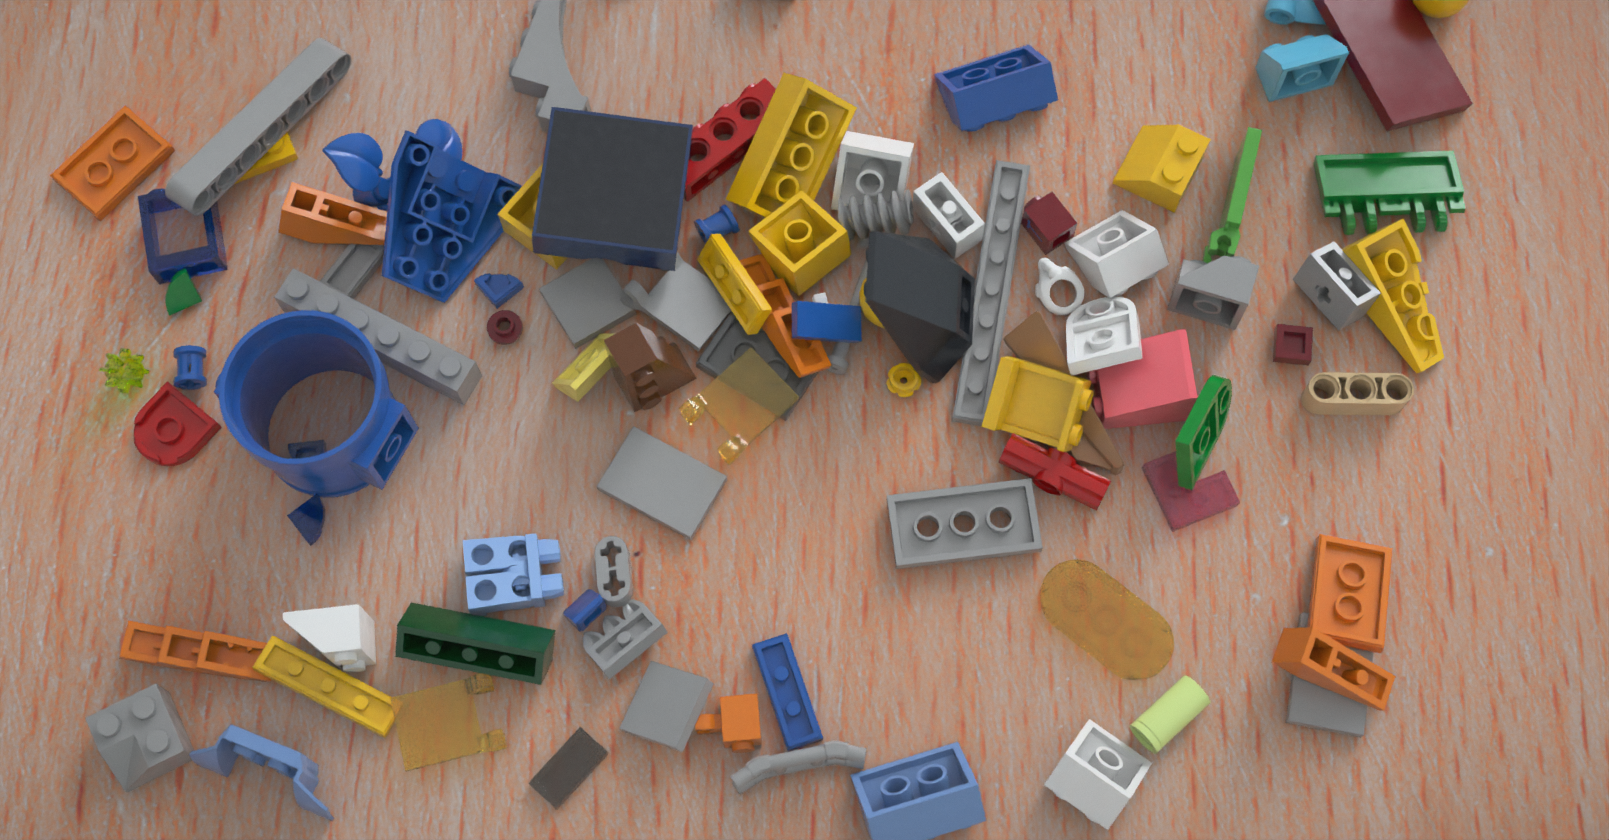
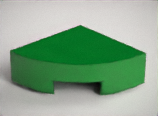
[165,268,202,316]

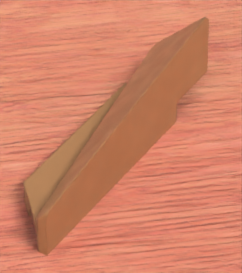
[1003,311,1124,475]

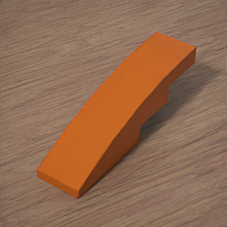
[739,254,832,378]
[119,620,271,683]

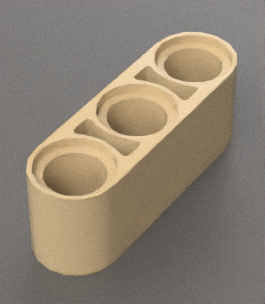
[1301,372,1414,415]

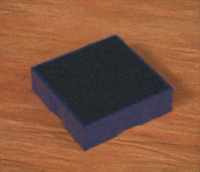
[532,107,693,271]

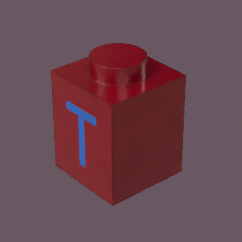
[1021,191,1077,255]

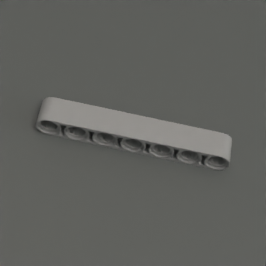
[165,38,351,216]

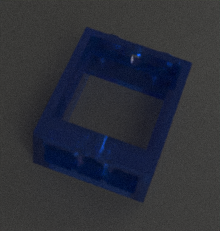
[138,188,228,285]

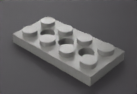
[886,478,1043,569]

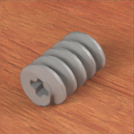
[838,189,913,240]

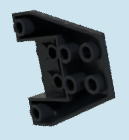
[864,231,975,383]

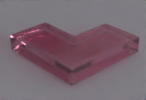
[1142,451,1240,532]

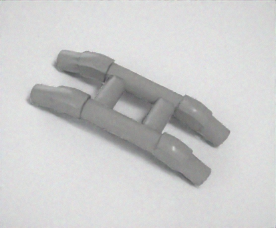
[730,741,867,795]

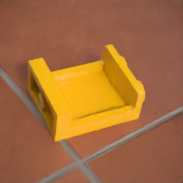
[981,356,1093,452]

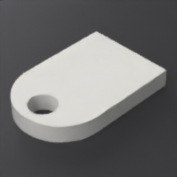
[1066,296,1143,376]

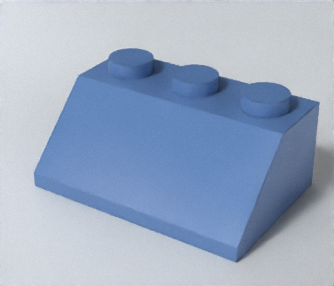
[850,742,986,840]

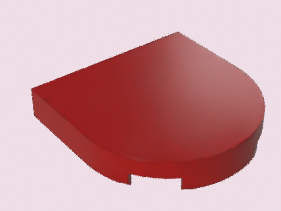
[134,381,222,467]

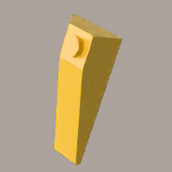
[1342,219,1444,374]

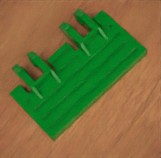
[1313,151,1466,235]

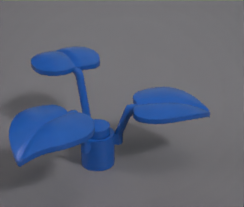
[322,119,462,211]

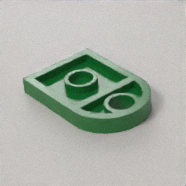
[1175,375,1232,490]

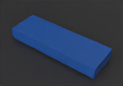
[752,633,823,752]

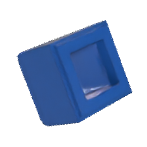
[563,589,607,632]

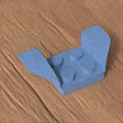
[189,724,334,821]

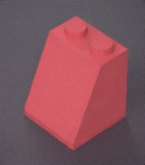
[1086,329,1198,429]

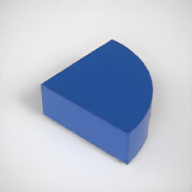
[474,273,524,309]

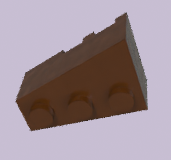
[604,323,697,412]

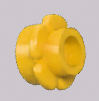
[886,363,922,398]

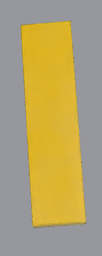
[253,635,404,738]

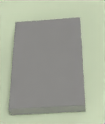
[597,426,727,540]
[1286,612,1374,737]

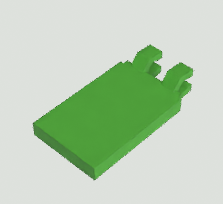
[1202,127,1262,264]

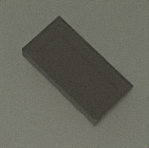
[528,727,609,810]

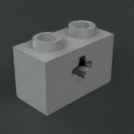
[1293,242,1381,331]

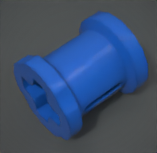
[694,204,740,244]
[173,345,207,390]

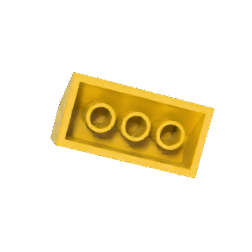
[725,73,857,219]

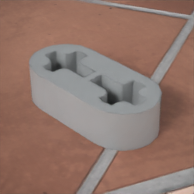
[595,536,633,607]

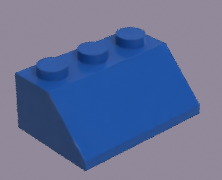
[934,44,1058,132]

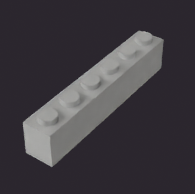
[274,268,482,405]

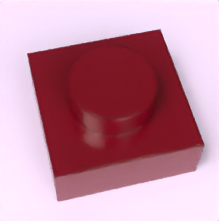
[1273,324,1313,366]

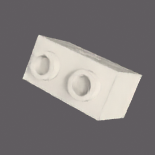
[913,172,985,259]

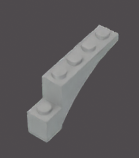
[509,0,591,133]

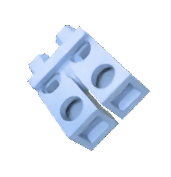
[462,533,564,616]

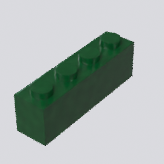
[395,602,555,685]

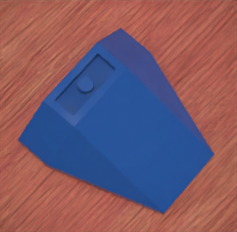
[381,130,522,303]

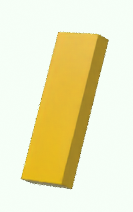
[697,234,772,335]

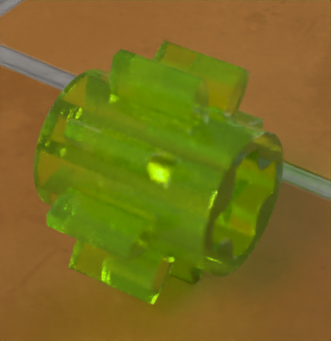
[99,348,149,393]

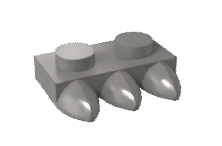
[583,600,668,679]

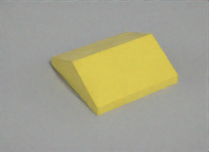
[552,333,614,402]

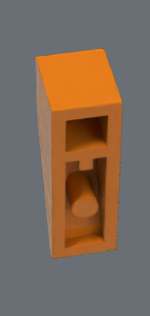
[278,182,387,245]
[1272,627,1396,711]

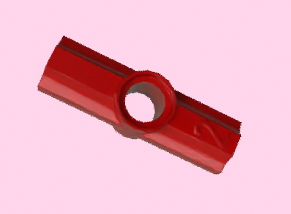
[998,433,1111,511]

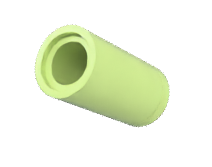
[1129,675,1210,754]

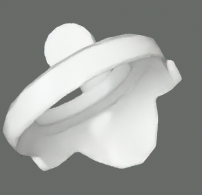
[1035,257,1084,316]

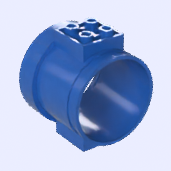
[214,310,419,498]

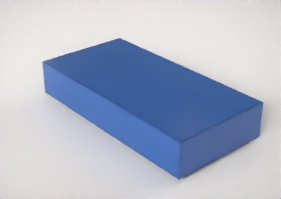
[792,301,862,343]

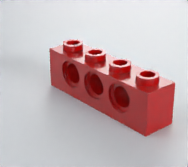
[684,78,776,202]

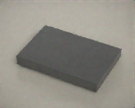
[696,311,818,421]

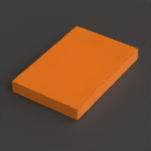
[50,105,175,221]
[1307,534,1393,653]

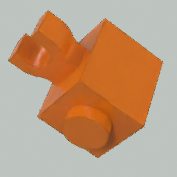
[695,693,762,753]

